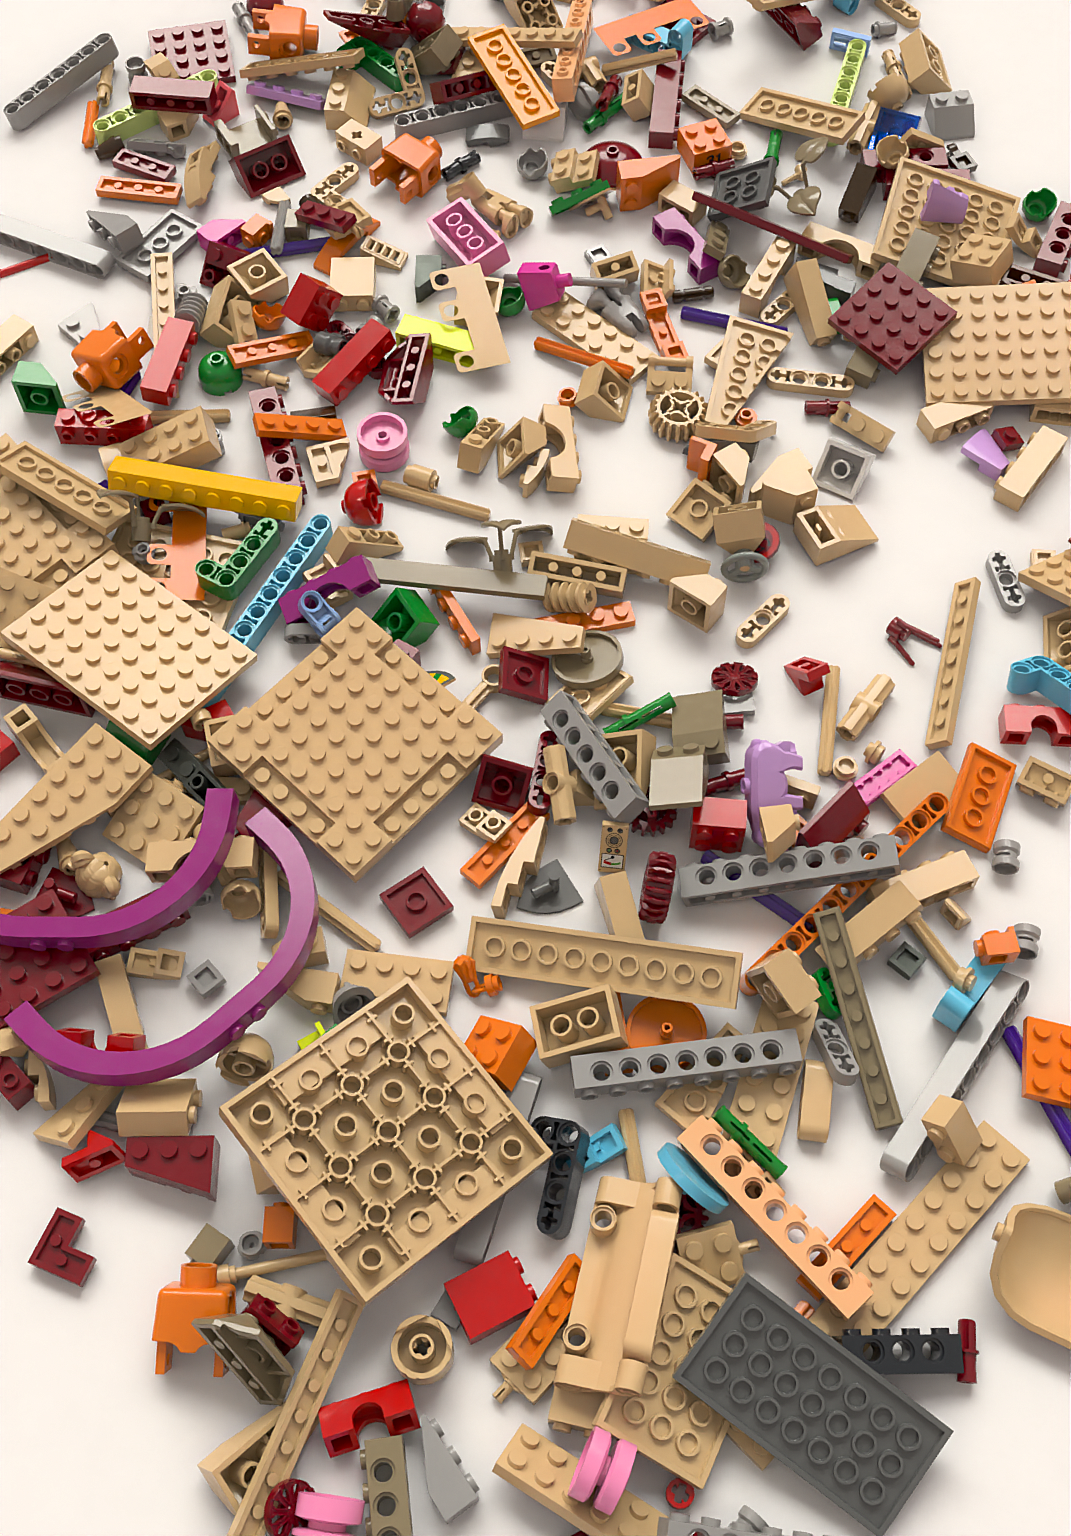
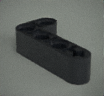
[531,1116,590,1240]

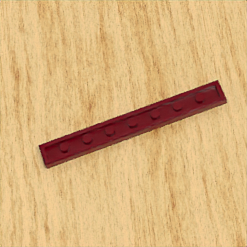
[692,191,854,264]

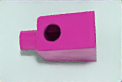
[517,262,573,311]

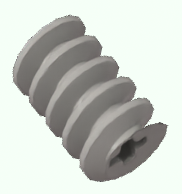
[174,292,208,333]

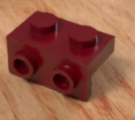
[240,1293,305,1356]

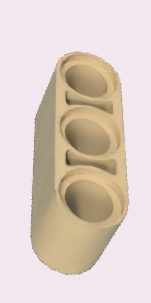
[797,1059,833,1143]

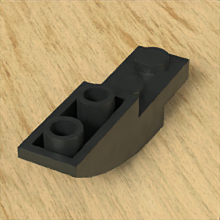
[157,738,226,806]

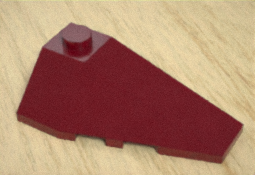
[323,10,411,50]

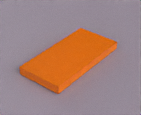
[940,742,1017,854]

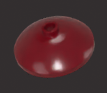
[587,141,642,188]

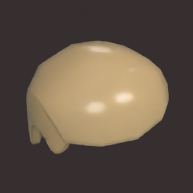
[876,135,910,170]
[220,879,262,919]

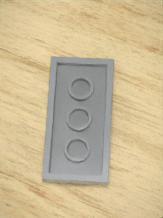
[115,209,203,283]

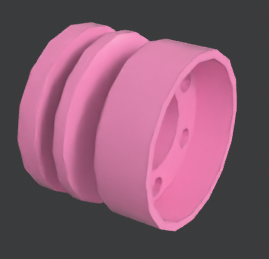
[291,1491,365,1536]

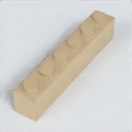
[563,517,711,586]

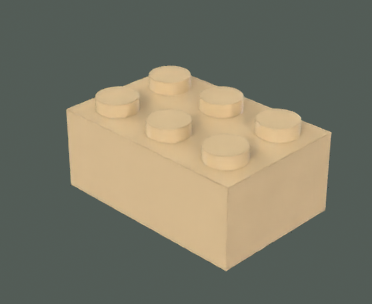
[529,984,629,1069]

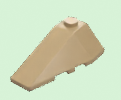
[197,1401,322,1516]

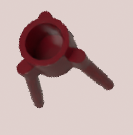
[886,617,942,666]

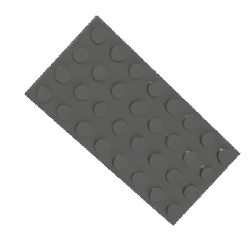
[672,1272,954,1536]

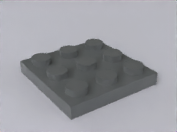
[707,156,777,222]

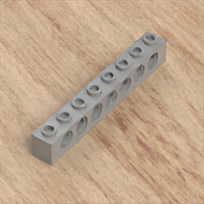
[678,833,901,907]
[570,1028,803,1100]

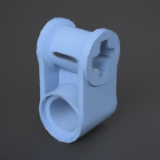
[298,590,342,638]

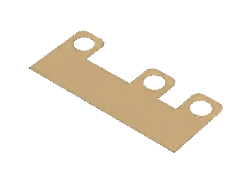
[429,262,511,373]
[62,385,153,428]

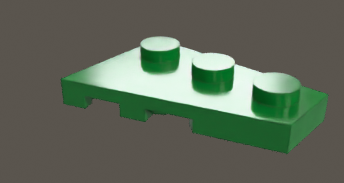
[548,179,610,217]

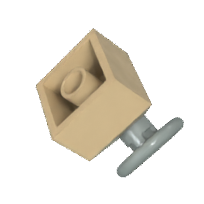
[712,500,769,582]

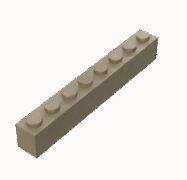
[844,228,940,389]

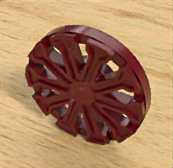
[711,662,758,696]
[264,1478,315,1536]

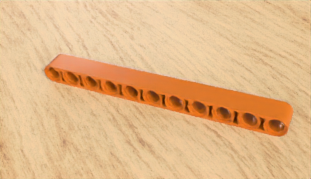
[739,792,949,996]

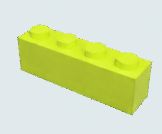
[395,314,479,370]

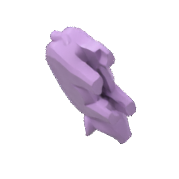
[740,739,803,851]

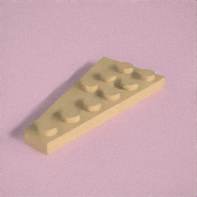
[704,315,794,425]

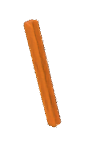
[534,337,634,379]

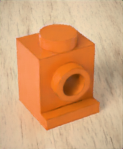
[240,213,274,248]
[973,926,1021,966]

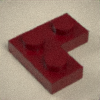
[28,1207,97,1287]

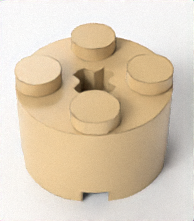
[391,1315,454,1385]

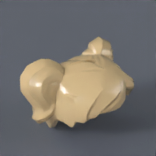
[67,850,123,900]

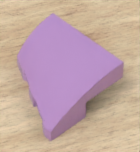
[920,179,969,224]
[960,429,1010,481]

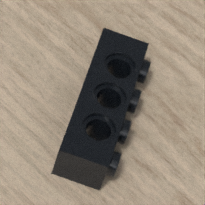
[832,1328,964,1375]

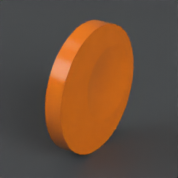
[626,997,707,1073]

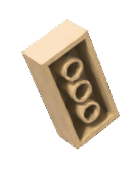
[119,406,222,469]

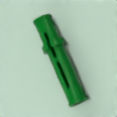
[582,92,623,134]
[763,129,783,177]
[603,692,677,734]
[711,1105,788,1180]

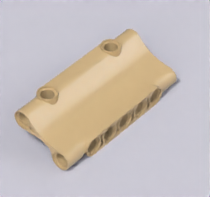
[553,1176,683,1398]

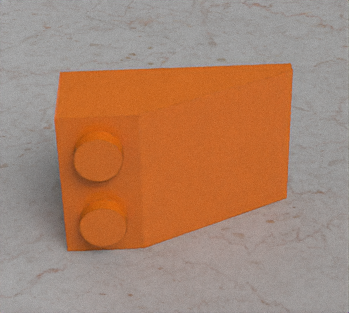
[616,154,681,212]

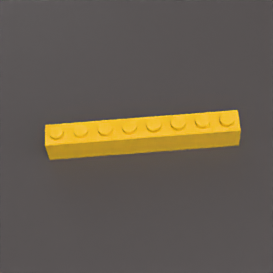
[107,456,302,522]

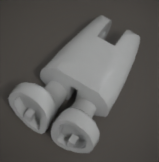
[586,287,649,338]

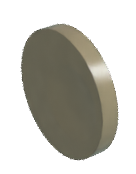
[551,630,624,690]

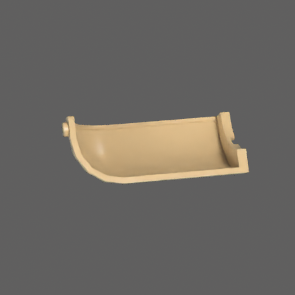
[989,1203,1071,1350]

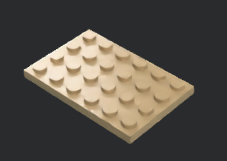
[592,1253,732,1490]

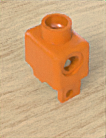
[247,4,319,60]
[369,133,443,204]
[71,321,154,393]
[152,1262,236,1377]

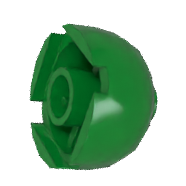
[198,351,243,396]

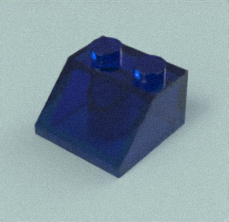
[868,107,922,149]

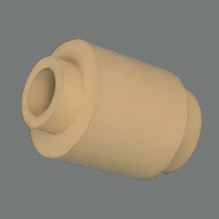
[403,464,440,492]

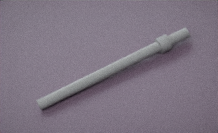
[503,274,628,288]

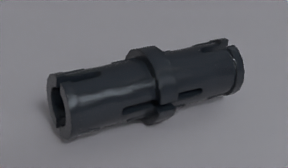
[441,150,481,182]

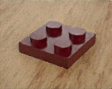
[498,646,549,705]
[379,866,454,939]

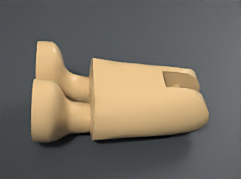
[471,188,533,239]

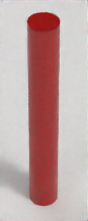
[0,253,53,278]

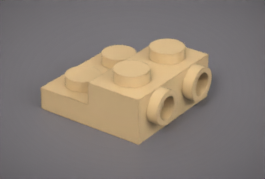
[548,148,600,194]
[666,477,733,543]

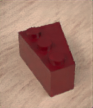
[124,1135,220,1202]

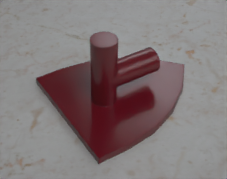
[35,867,95,917]

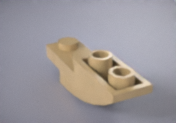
[184,140,221,209]

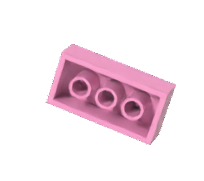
[426,197,511,277]

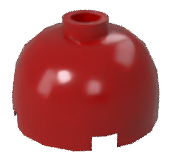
[341,478,384,526]

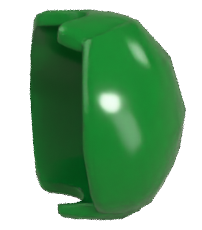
[1022,188,1057,222]
[499,286,525,317]
[442,406,478,438]

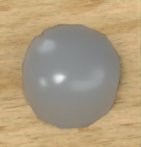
[517,147,548,180]

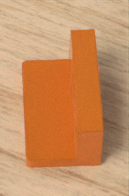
[686,436,717,482]

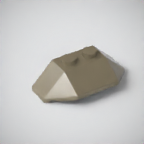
[191,1313,295,1406]

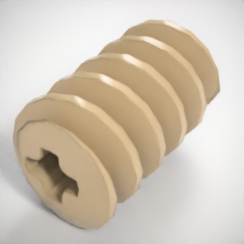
[542,582,597,613]

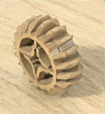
[648,386,708,443]

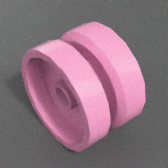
[357,412,410,472]
[567,1426,637,1515]

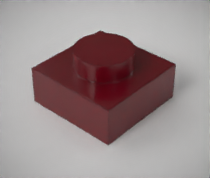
[991,426,1025,452]

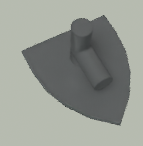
[517,859,583,914]

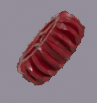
[638,851,676,924]

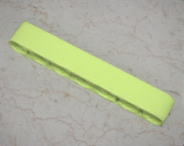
[827,39,866,147]
[93,69,218,145]

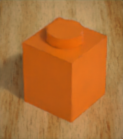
[262,1202,298,1249]

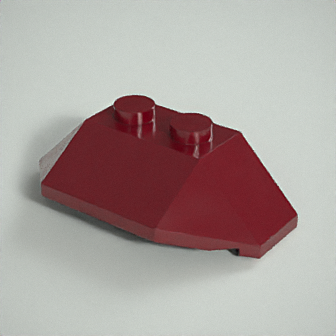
[378,333,434,405]

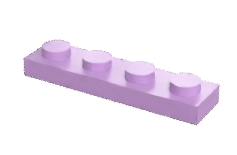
[246,80,326,110]

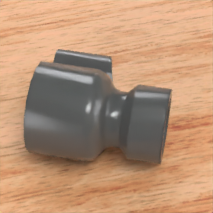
[313,331,348,356]

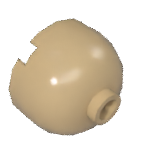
[867,72,909,113]
[215,1033,274,1086]

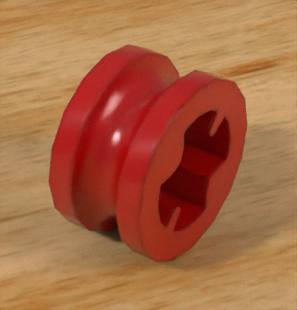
[665,1478,695,1510]

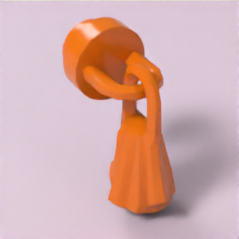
[453,955,503,998]

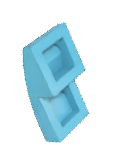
[566,1123,628,1174]

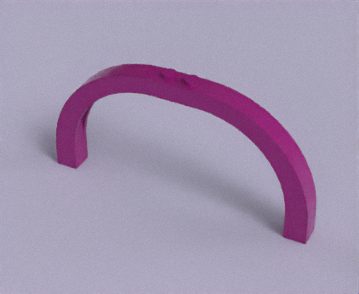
[0,788,240,951]
[4,807,319,1086]

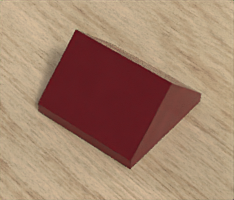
[471,754,534,814]

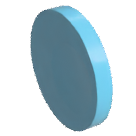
[657,1142,729,1214]

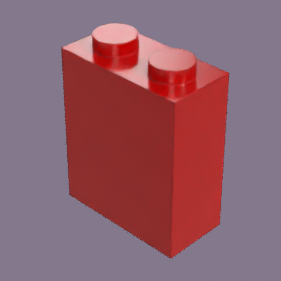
[443,1250,538,1345]

